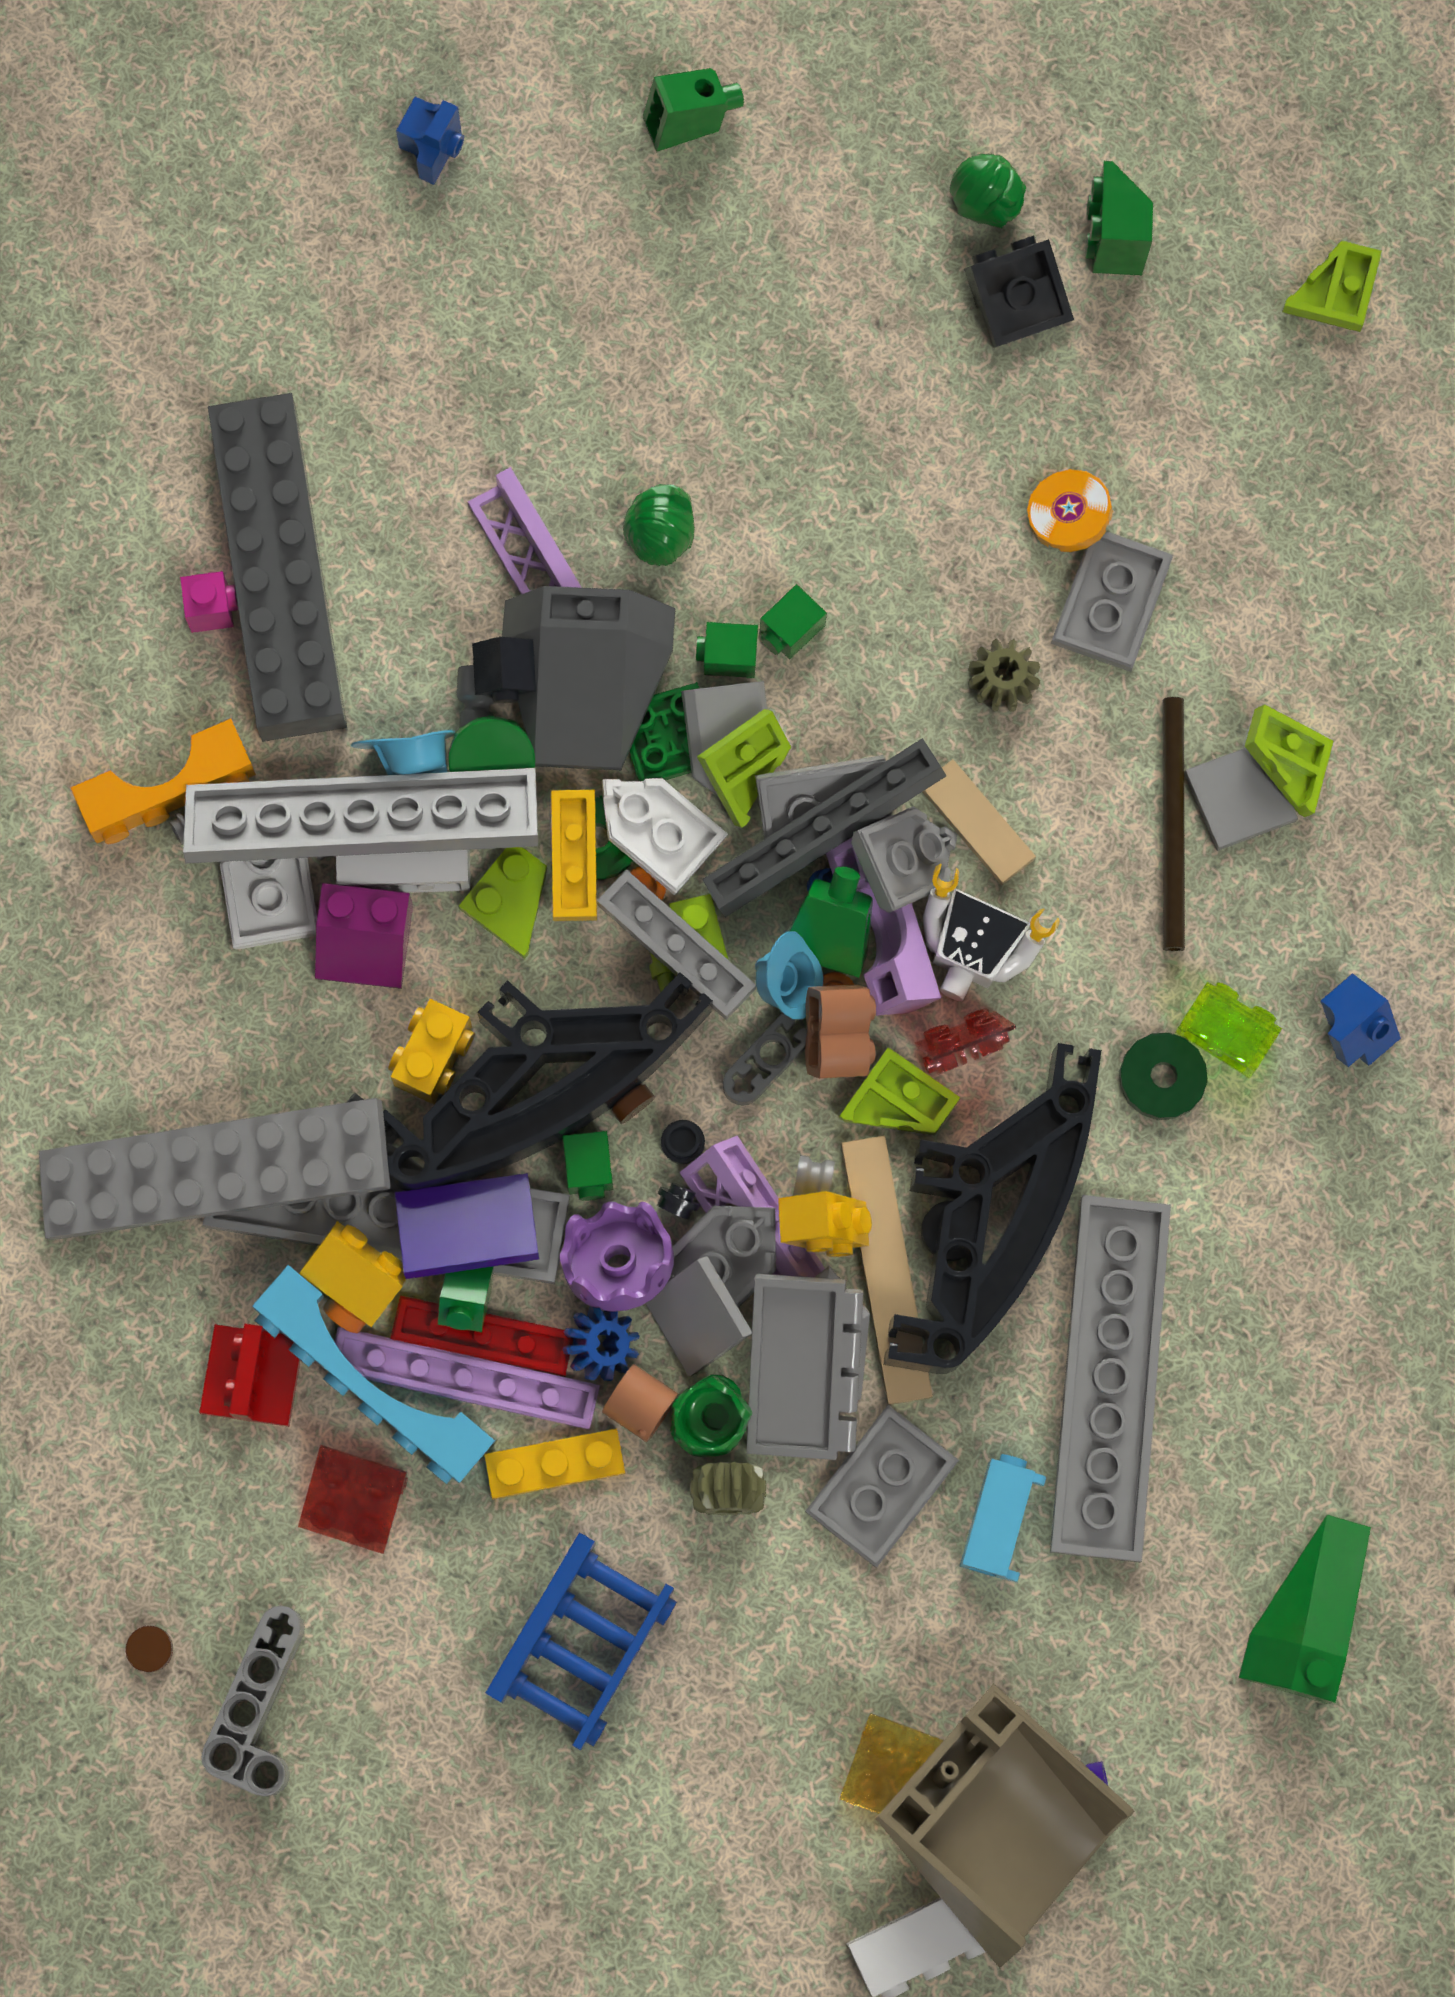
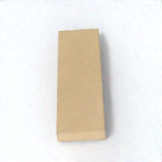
[922,759,1036,886]

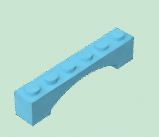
[252,1265,495,1484]

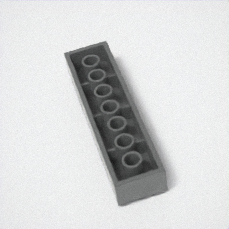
[208,393,347,742]

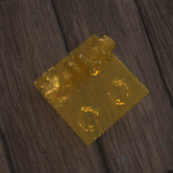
[839,1713,944,1814]

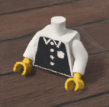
[923,864,1060,1001]

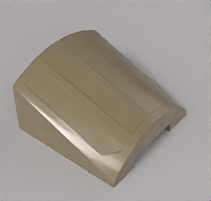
[876,1683,1134,1968]

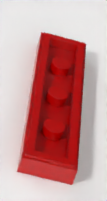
[390,1296,573,1377]

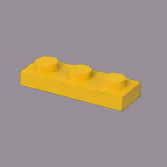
[551,790,597,921]
[484,1429,626,1500]

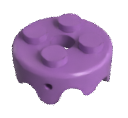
[560,1202,674,1311]

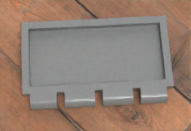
[747,1274,863,1460]

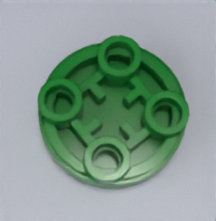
[448,716,535,772]

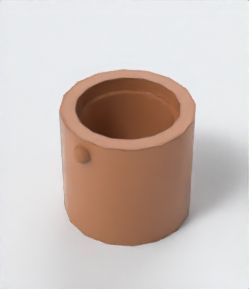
[602,1364,679,1443]

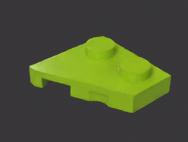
[1282,240,1382,332]
[1245,704,1334,817]
[459,847,547,959]

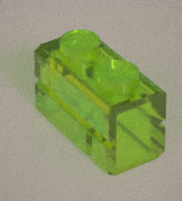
[1175,982,1282,1079]

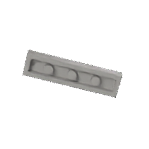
[597,870,756,1020]

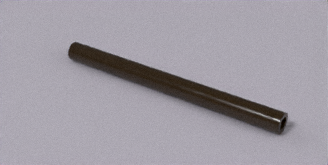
[1163,697,1185,951]

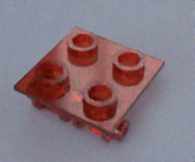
[914,1008,1016,1075]
[298,1445,408,1554]

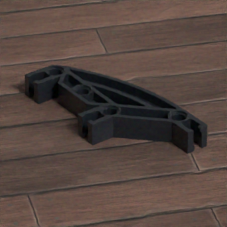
[383,972,713,1191]
[883,1043,1102,1374]

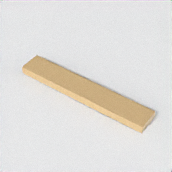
[841,1135,933,1405]

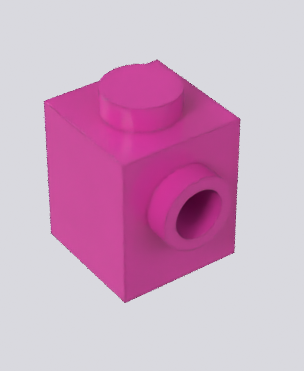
[180,571,239,633]

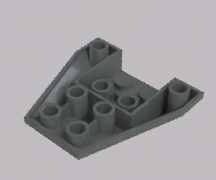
[502,586,676,771]

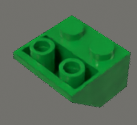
[1085,161,1153,276]

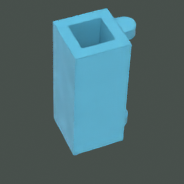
[959,1454,1046,1582]

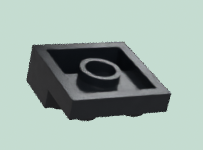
[964,235,1074,348]

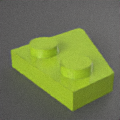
[697,709,791,828]
[839,1047,960,1135]

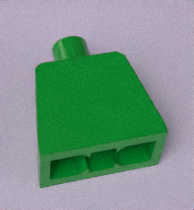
[643,68,744,152]
[788,867,873,978]

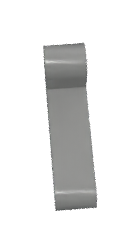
[201,1605,305,1796]

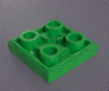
[629,682,700,781]

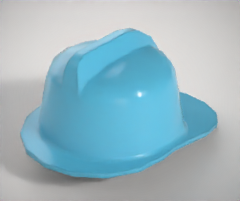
[351,730,455,775]
[755,931,823,1019]

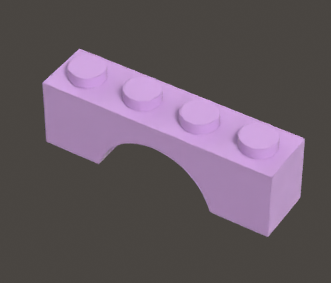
[826,838,941,1016]

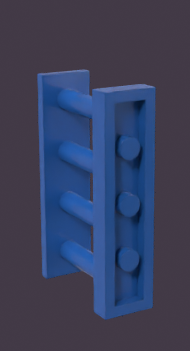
[485,1532,677,1750]

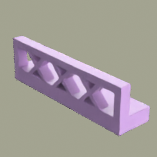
[468,467,582,594]
[680,1136,825,1278]

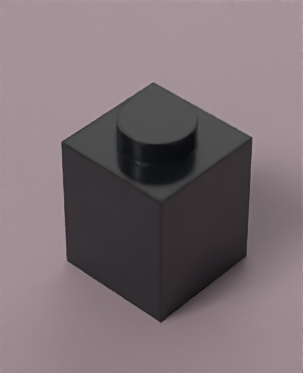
[472,636,536,704]

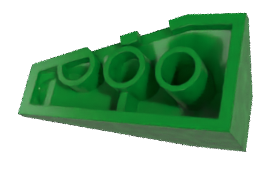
[1238,1515,1371,1704]

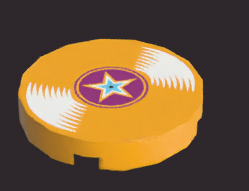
[1027,469,1113,552]

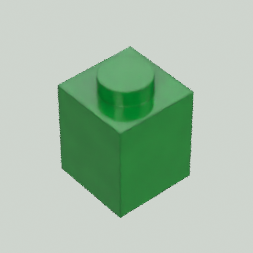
[760,584,827,660]
[696,622,758,678]
[563,1131,613,1201]
[438,1266,494,1332]

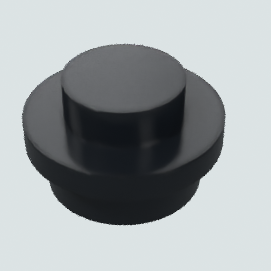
[661,1120,705,1164]
[657,1182,700,1220]

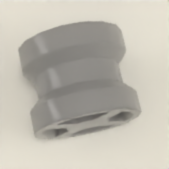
[793,1155,835,1196]

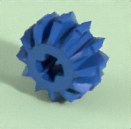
[563,1306,640,1381]

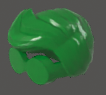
[949,154,1026,228]
[623,484,695,566]
[670,1374,752,1457]

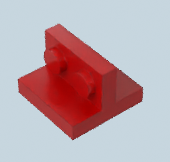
[199,1323,301,1427]

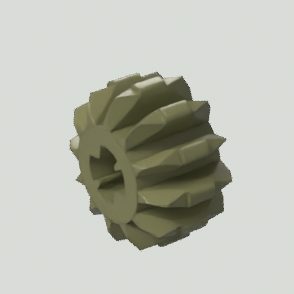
[968,638,1040,712]
[690,1462,766,1516]

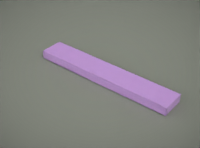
[334,1327,600,1430]

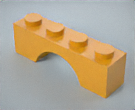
[70,718,256,844]

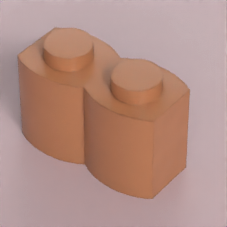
[805,985,876,1079]

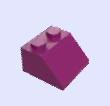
[315,883,413,989]

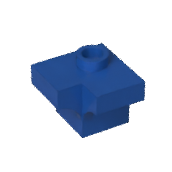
[396,96,465,185]
[1320,973,1401,1067]

